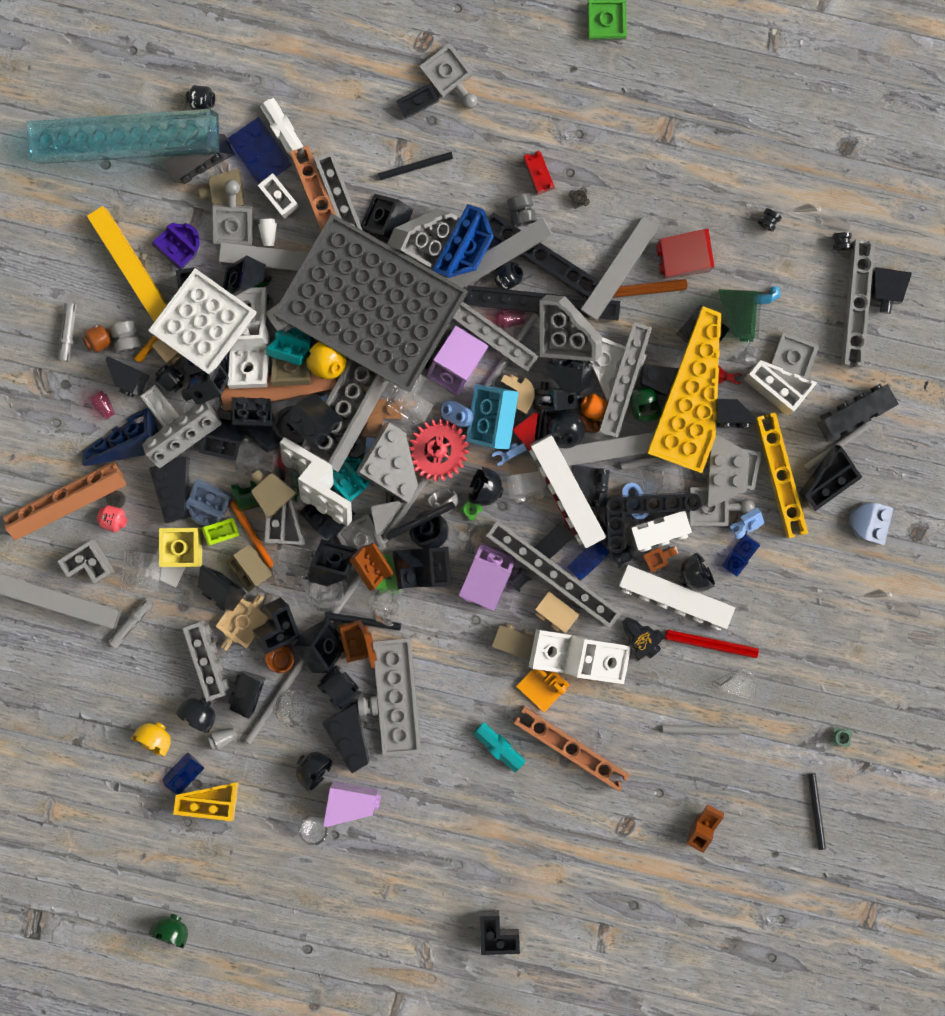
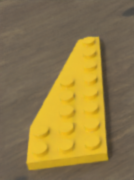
[647,306,721,473]

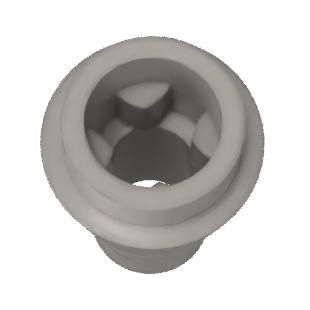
[207,728,237,750]

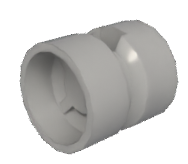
[110,321,141,353]

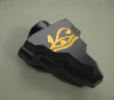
[622,617,665,662]

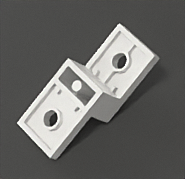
[228,287,270,389]
[280,437,352,526]
[529,629,631,684]

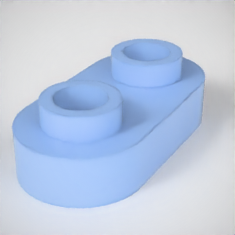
[441,401,473,427]
[622,482,649,519]

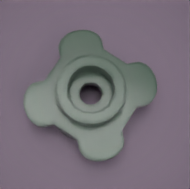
[831,727,852,748]

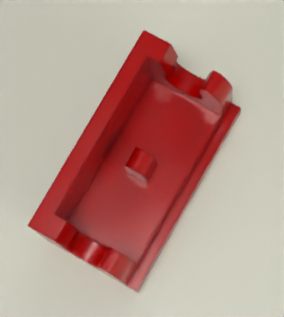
[523,150,555,195]

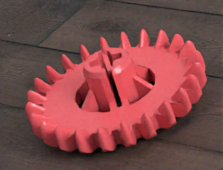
[409,419,469,482]

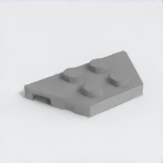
[707,434,749,507]

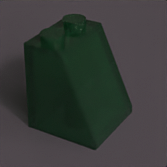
[718,289,762,342]

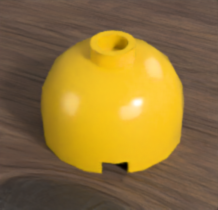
[306,342,347,380]
[131,722,171,757]

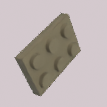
[271,336,314,386]

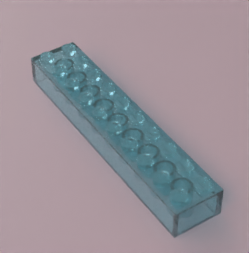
[27,109,219,164]

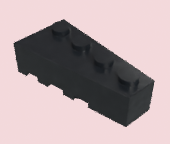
[816,383,899,442]

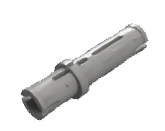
[57,303,77,362]
[108,598,155,648]

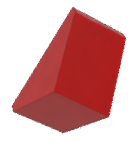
[512,413,538,452]

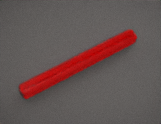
[665,630,759,658]

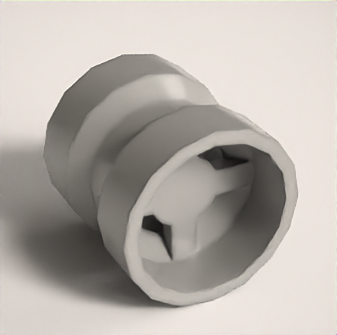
[358,696,379,717]

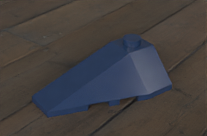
[82,408,159,466]

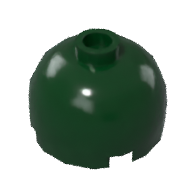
[148,914,188,949]

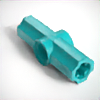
[473,722,526,773]

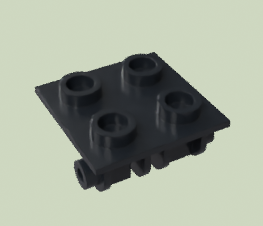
[572,465,610,508]

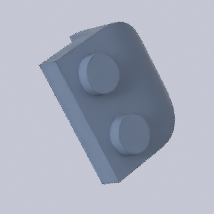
[186,479,232,526]
[848,502,894,545]

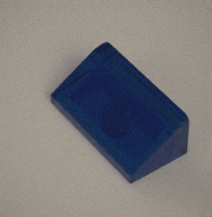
[162,752,204,795]

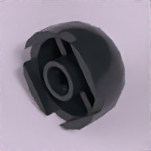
[546,409,585,449]
[468,467,504,506]
[409,510,449,549]
[679,552,715,592]
[176,697,216,733]
[296,752,333,791]

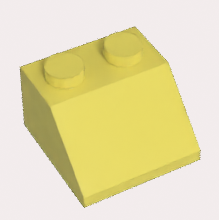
[159,528,202,567]

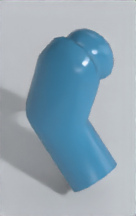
[754,286,781,305]

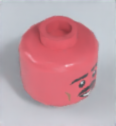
[97,505,127,533]

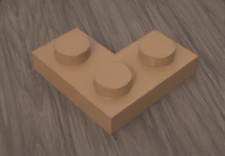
[363,399,403,437]

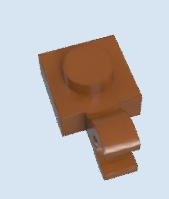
[643,546,679,572]

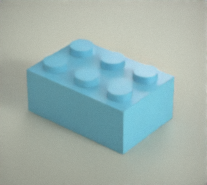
[466,384,519,449]

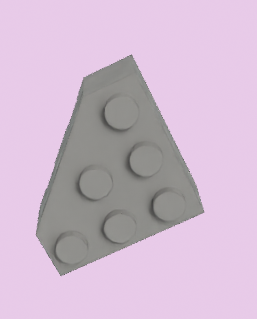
[387,209,460,270]
[540,295,602,362]
[355,423,418,503]

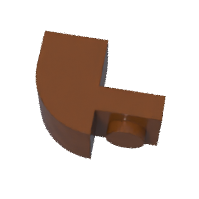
[686,804,724,853]

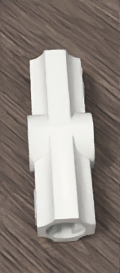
[260,98,303,157]

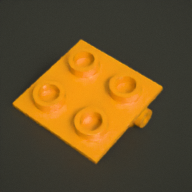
[516,669,570,712]

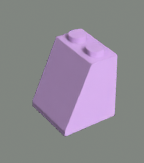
[426,326,488,396]
[459,542,516,611]
[323,782,381,827]

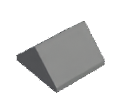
[371,501,404,536]

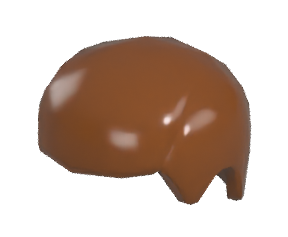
[265,645,294,673]

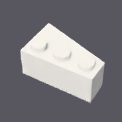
[743,360,817,416]
[628,511,692,552]

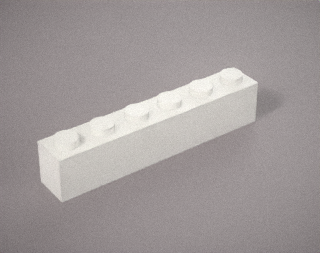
[529,434,606,548]
[618,564,735,631]

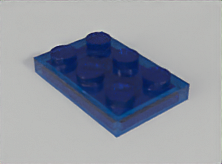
[227,117,292,184]

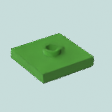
[587,0,627,40]

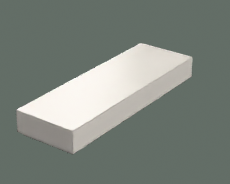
[140,385,179,427]

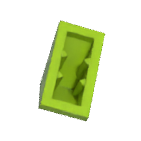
[201,518,240,546]

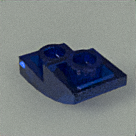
[722,533,760,577]
[567,541,610,581]

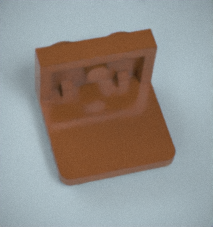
[338,620,377,668]

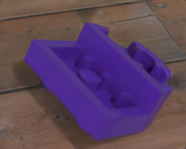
[152,222,200,269]

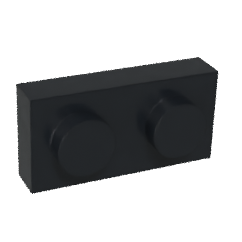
[396,83,439,119]

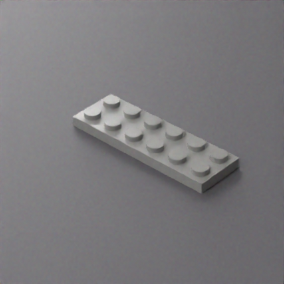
[373,638,421,756]

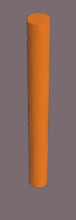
[229,500,275,569]

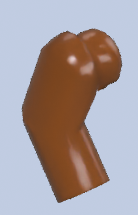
[579,413,602,433]

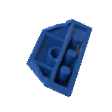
[432,204,494,278]

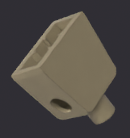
[199,169,245,206]
[250,470,297,518]

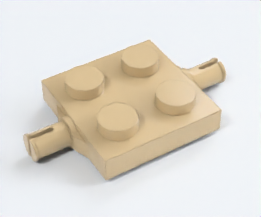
[215,593,268,651]

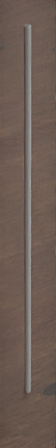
[245,312,539,744]

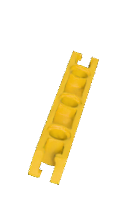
[87,206,168,322]
[755,412,808,538]

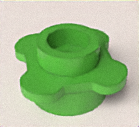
[460,498,483,521]

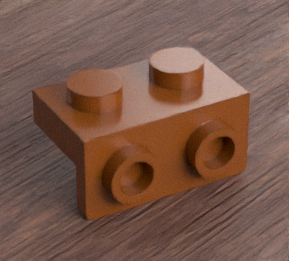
[350,543,393,591]

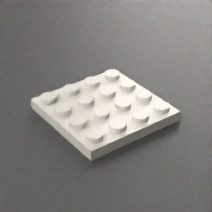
[148,269,257,374]

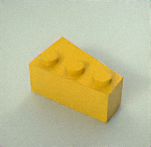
[173,782,239,821]

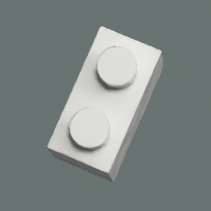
[258,173,299,219]

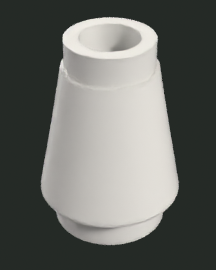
[258,219,277,246]

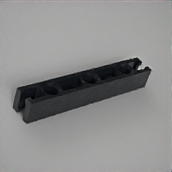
[489,212,598,298]

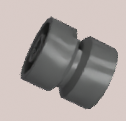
[507,194,537,227]

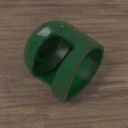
[630,387,662,422]
[231,481,260,512]

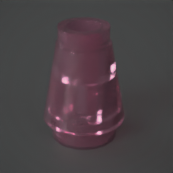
[496,310,525,329]
[89,390,116,420]

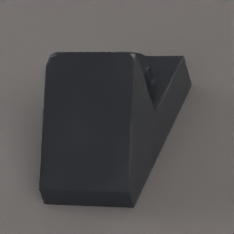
[393,549,424,589]

